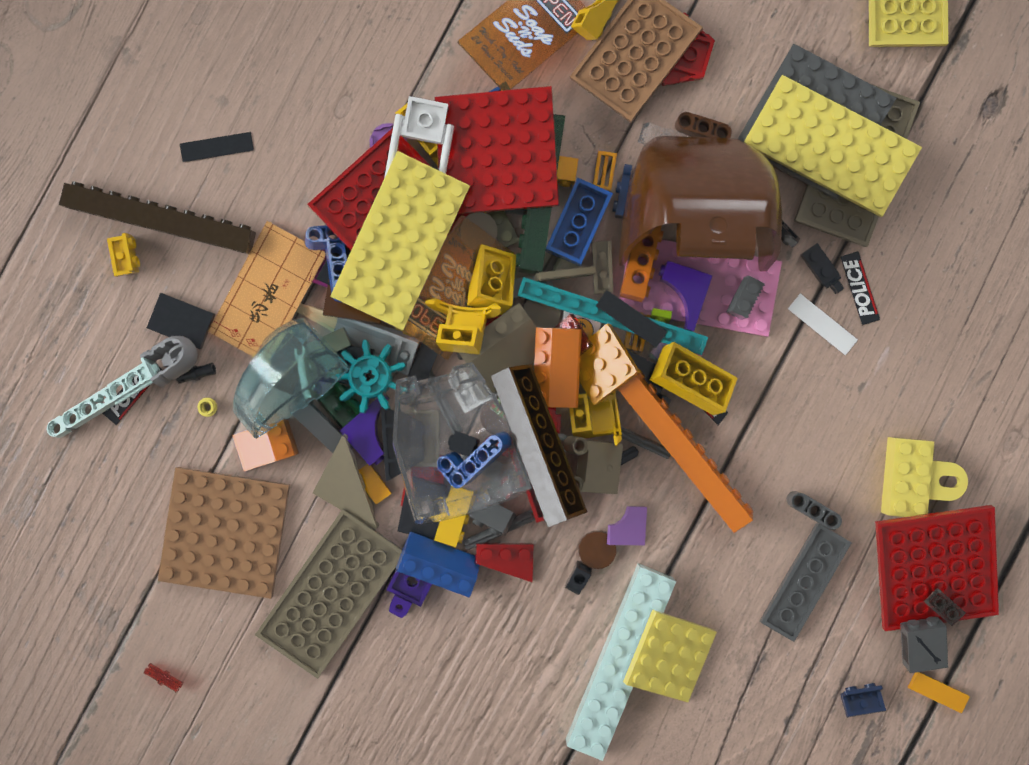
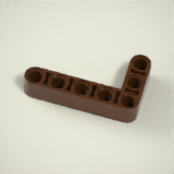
[675,112,732,138]

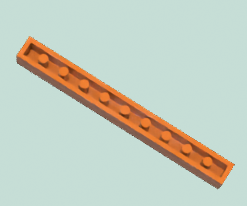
[618,368,754,533]

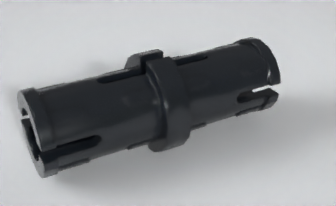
[176,363,216,384]

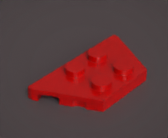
[661,12,715,86]

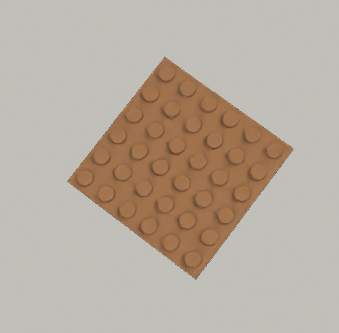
[158,467,290,599]

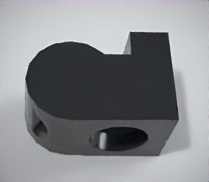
[565,560,592,595]

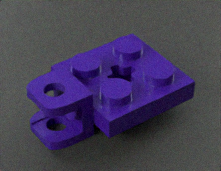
[387,570,432,618]

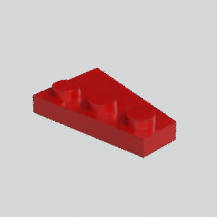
[475,543,534,583]

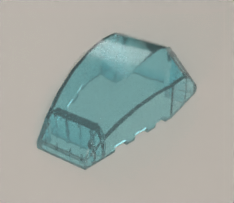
[233,318,350,439]

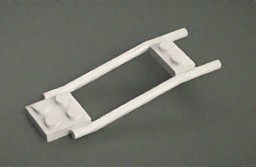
[385,96,454,176]

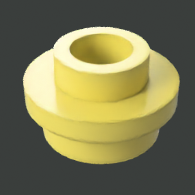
[198,398,217,417]

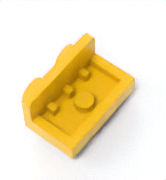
[107,233,140,277]

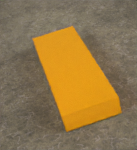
[908,672,970,713]

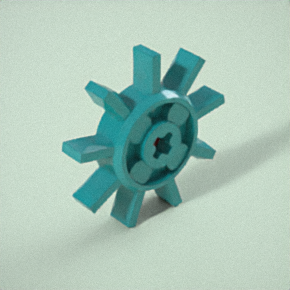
[333,340,407,414]

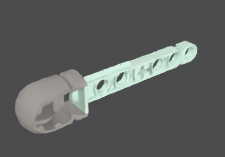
[47,336,198,438]

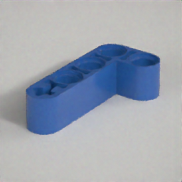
[305,225,347,302]
[437,431,512,489]

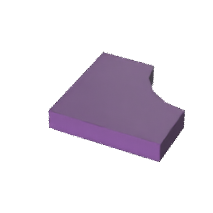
[607,506,647,545]

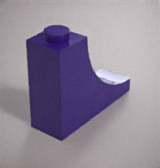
[658,261,713,332]
[340,393,390,466]

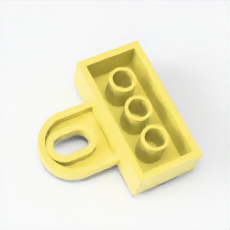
[881,437,968,517]

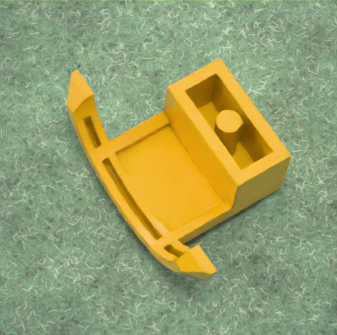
[425,298,502,355]
[569,391,622,447]

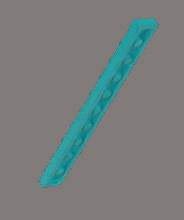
[517,277,708,355]

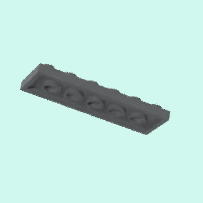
[760,523,852,642]

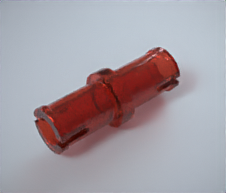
[144,663,184,693]

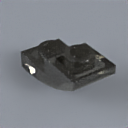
[924,588,966,626]

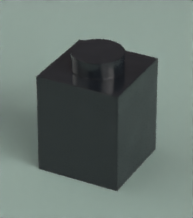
[448,431,480,457]

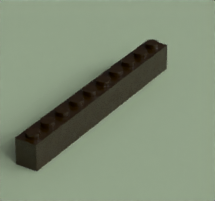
[59,181,256,255]

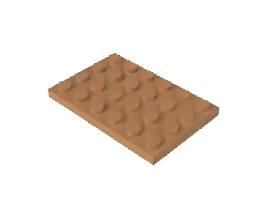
[570,0,703,123]

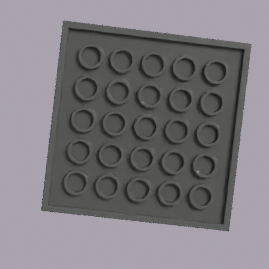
[738,44,896,200]

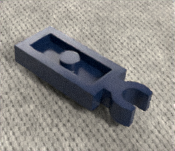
[612,164,632,219]

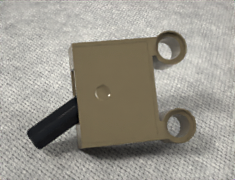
[563,436,639,494]

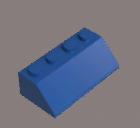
[396,531,480,598]

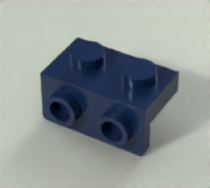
[840,683,886,718]

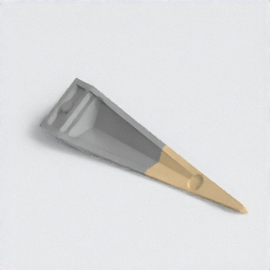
[296,303,420,375]

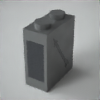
[900,617,948,673]

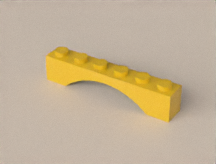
[571,0,619,40]

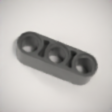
[786,491,842,530]

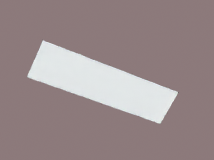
[788,294,858,355]

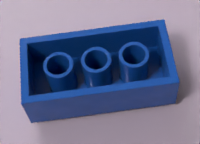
[545,177,613,267]

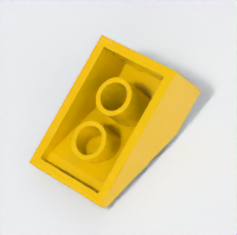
[467,244,516,315]

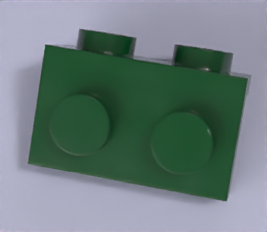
[317,382,361,429]

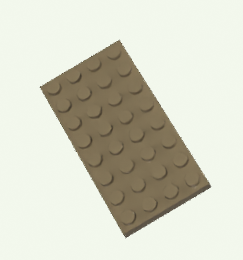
[794,84,920,247]
[255,509,403,679]

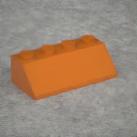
[534,327,582,408]

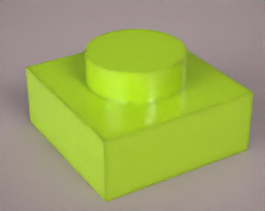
[650,308,672,324]

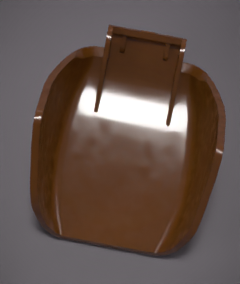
[619,136,782,272]

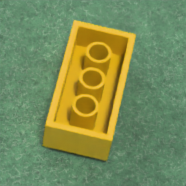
[650,342,738,415]

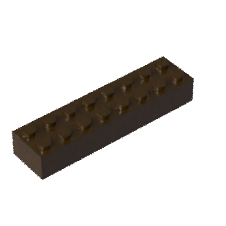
[491,364,588,527]

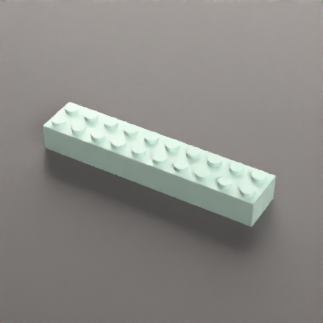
[566,563,676,761]

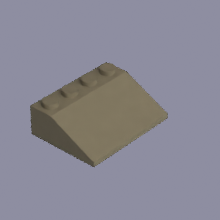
[459,303,536,395]

